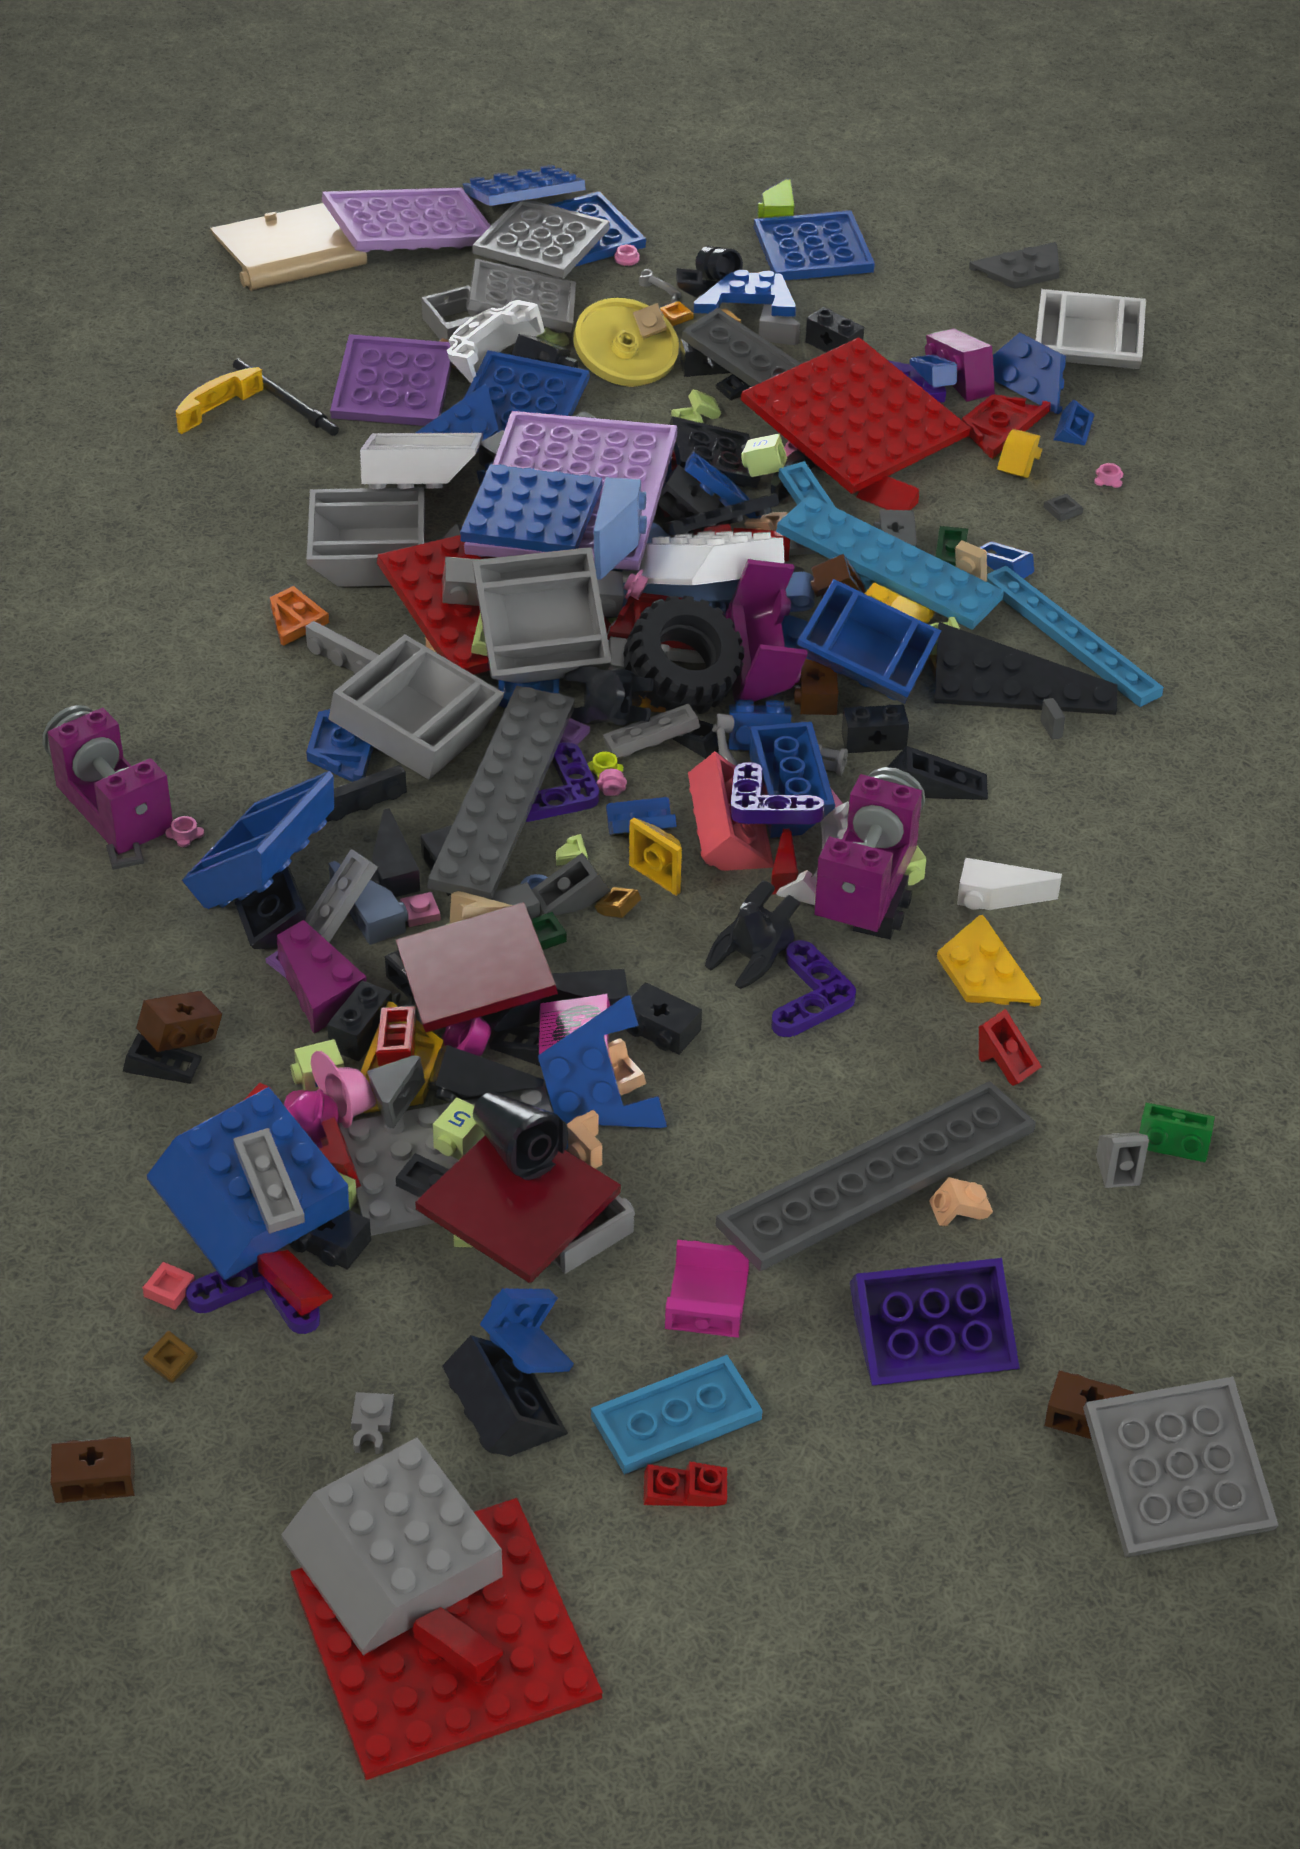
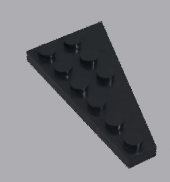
[934,622,1118,715]

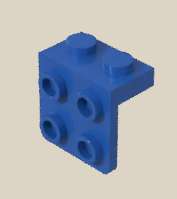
[729,700,791,750]
[480,1289,574,1374]

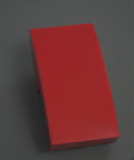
[643,1461,727,1507]

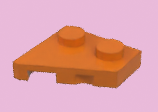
[270,586,329,646]

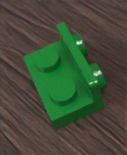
[1139,1102,1215,1163]

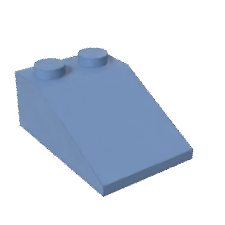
[593,477,647,580]

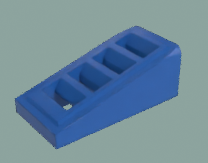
[910,355,957,387]
[979,541,1034,579]

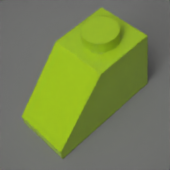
[758,180,794,218]

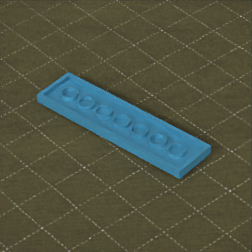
[776,495,1004,630]

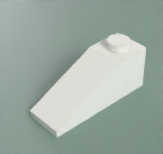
[957,858,1062,910]

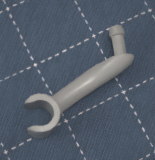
[639,269,681,303]
[712,714,738,766]

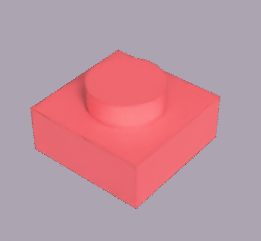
[143,1262,195,1310]

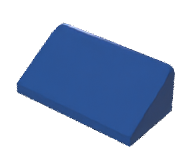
[1053,400,1094,446]

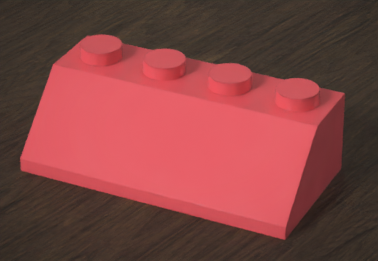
[688,751,774,871]

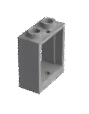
[422,285,477,340]
[553,1195,635,1274]

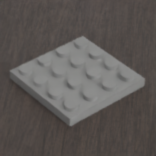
[473,200,609,278]
[468,259,576,333]
[1083,1377,1279,1557]

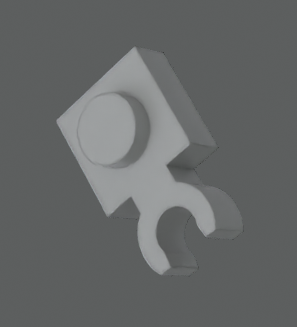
[351,1392,394,1454]

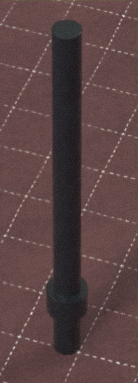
[233,359,339,436]

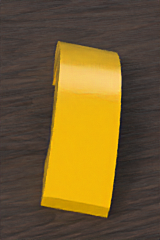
[176,367,263,434]

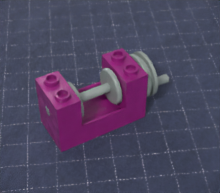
[42,705,173,855]
[814,767,926,932]

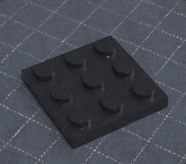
[669,416,760,488]

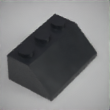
[442,1335,568,1457]

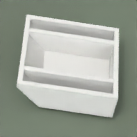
[1036,289,1146,369]
[360,433,483,489]
[622,531,784,585]

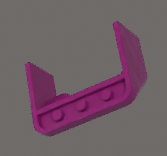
[725,559,808,703]

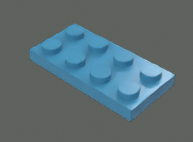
[591,1355,763,1475]

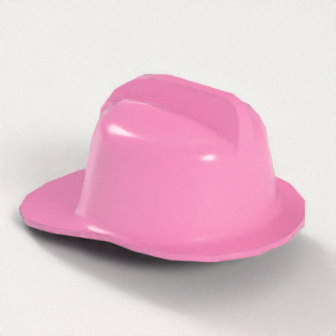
[311,1051,376,1128]

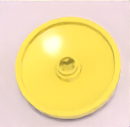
[573,298,679,387]

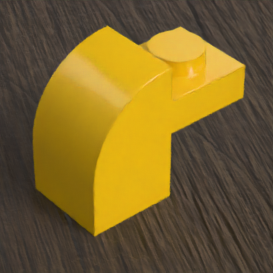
[997,429,1043,478]

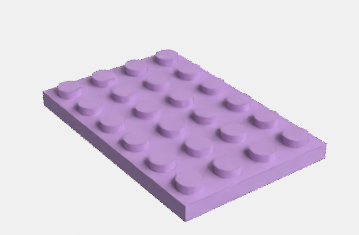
[322,188,491,252]

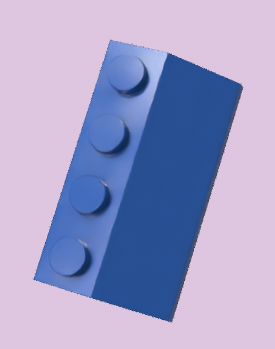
[749,721,835,838]

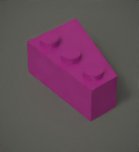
[925,328,995,402]
[277,920,367,1034]

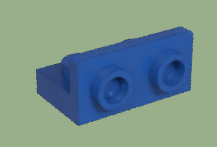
[606,797,677,835]

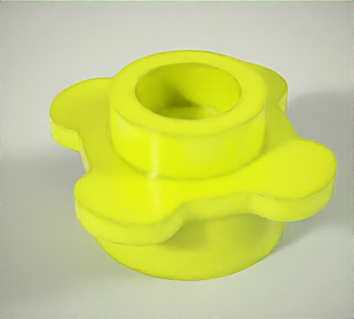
[587,752,624,780]

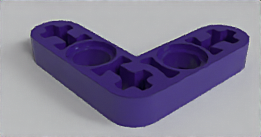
[526,742,599,822]
[731,762,824,824]
[771,940,856,1037]
[186,1250,321,1334]

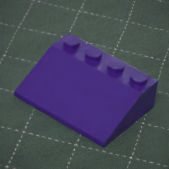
[849,1258,1020,1386]

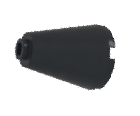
[473,1092,569,1180]

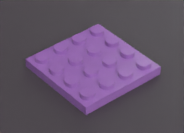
[330,334,452,426]

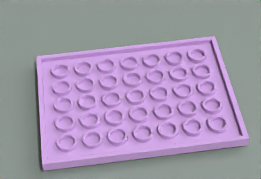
[464,411,677,571]

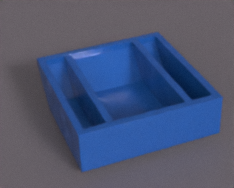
[796,579,941,704]
[182,771,334,909]
[147,1087,349,1280]

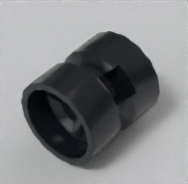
[695,246,743,281]

